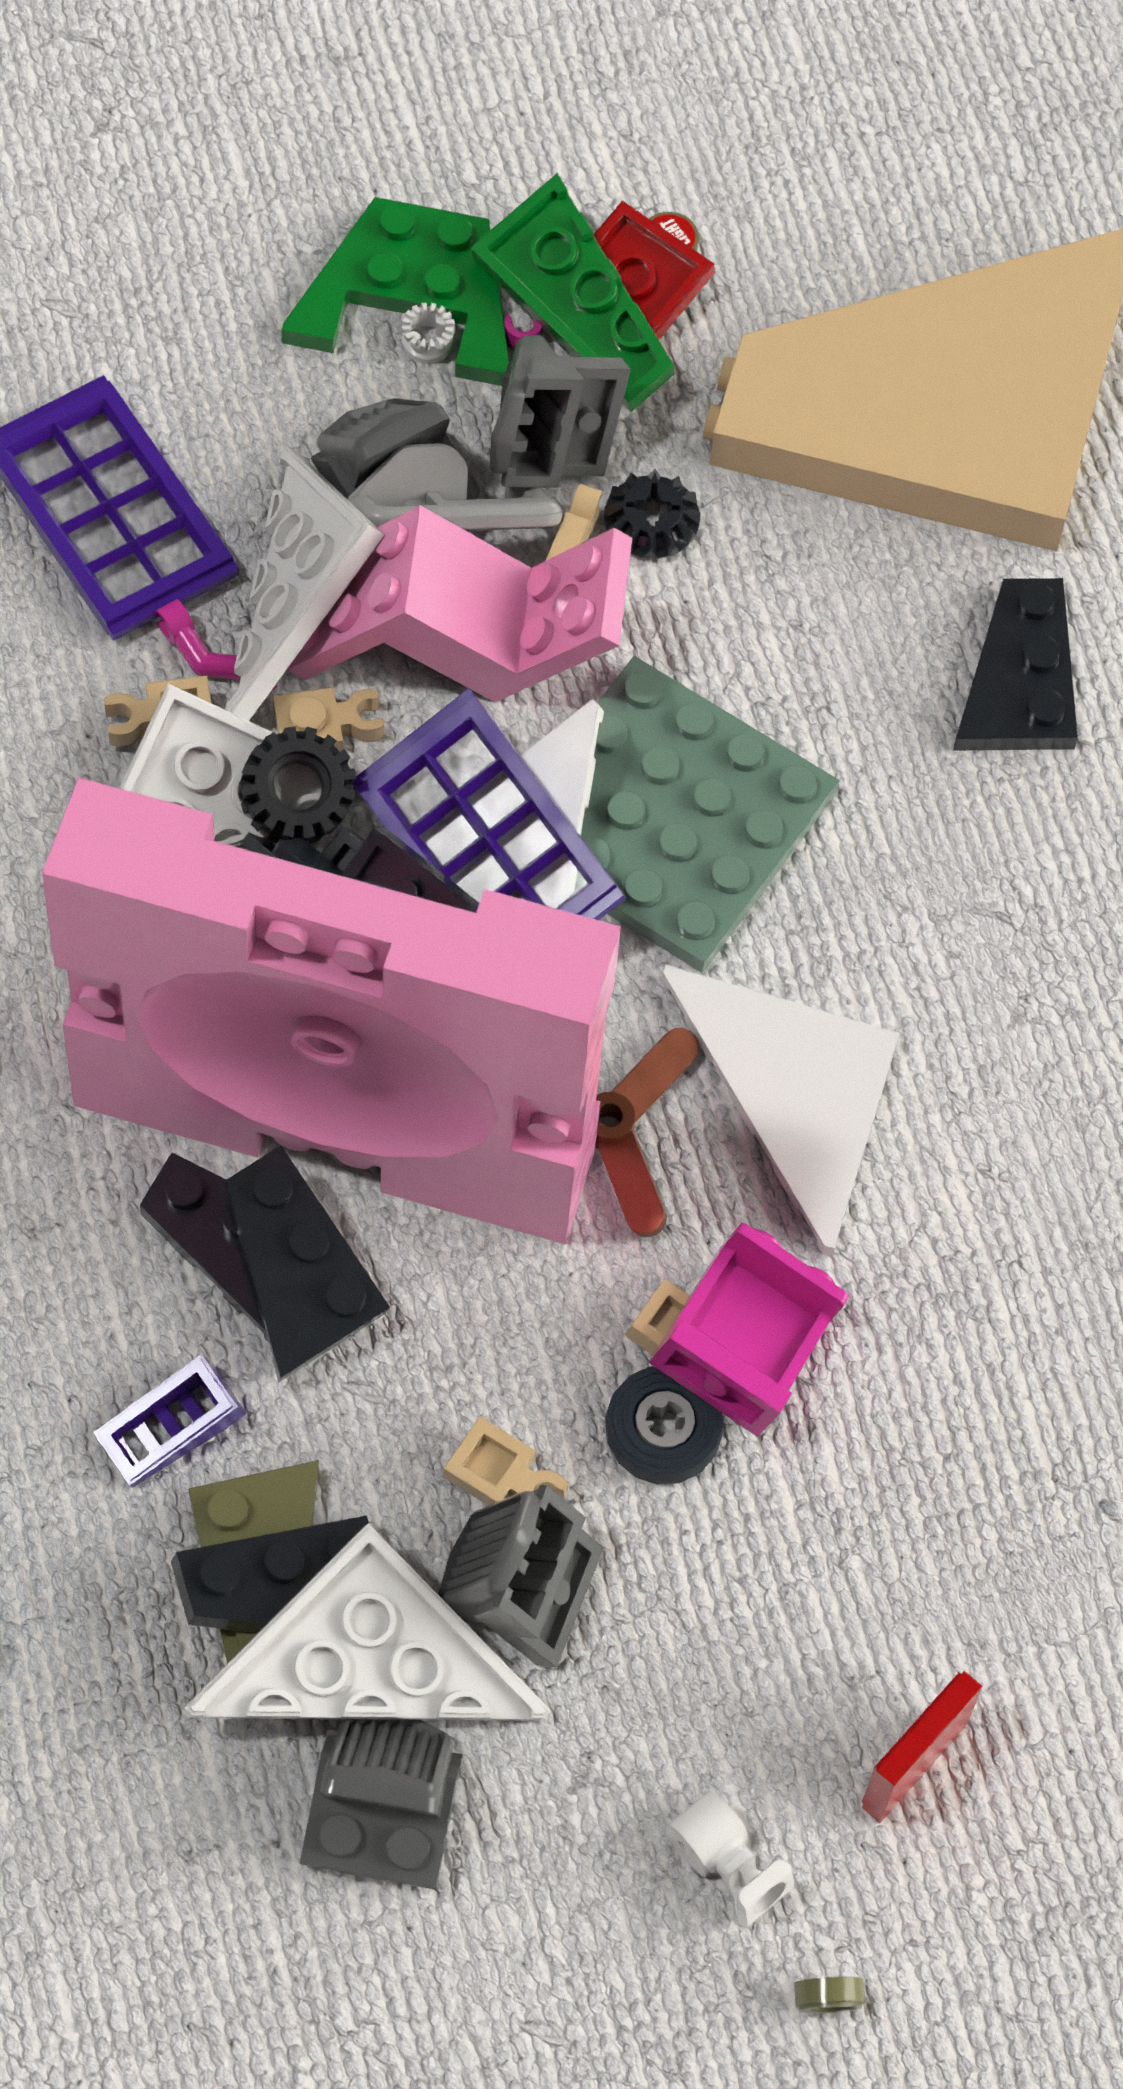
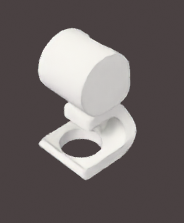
[666,1791,794,1928]

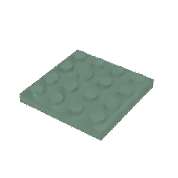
[574,656,840,973]

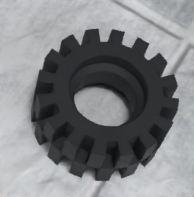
[239,726,356,844]

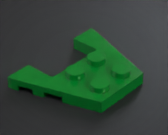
[281,197,509,386]

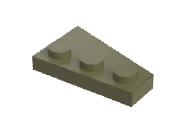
[188,1460,319,1664]

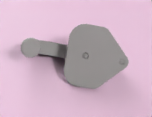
[348,444,562,531]

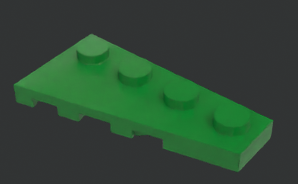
[470,172,675,412]

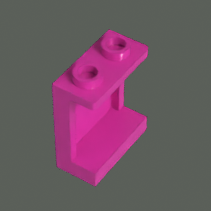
[648,1223,849,1437]

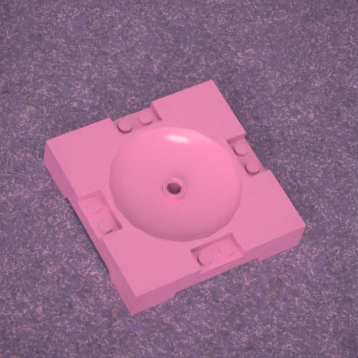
[42,777,621,1244]

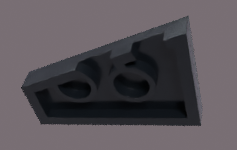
[953,578,1078,751]
[225,1145,390,1383]
[140,1152,269,1343]
[171,1515,370,1633]

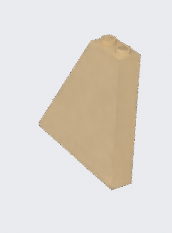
[702,228,1123,551]

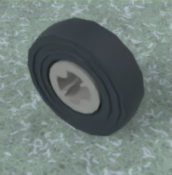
[605,1366,724,1484]

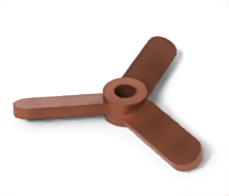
[595,1028,699,1237]

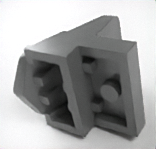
[489,335,631,488]
[311,398,481,500]
[438,1485,604,1668]
[299,1719,463,1890]

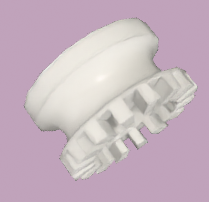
[402,303,455,364]

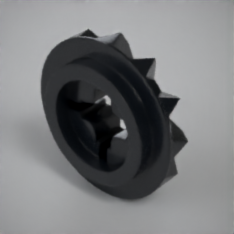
[604,469,701,559]

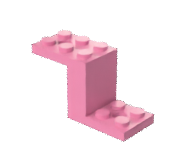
[287,505,632,702]

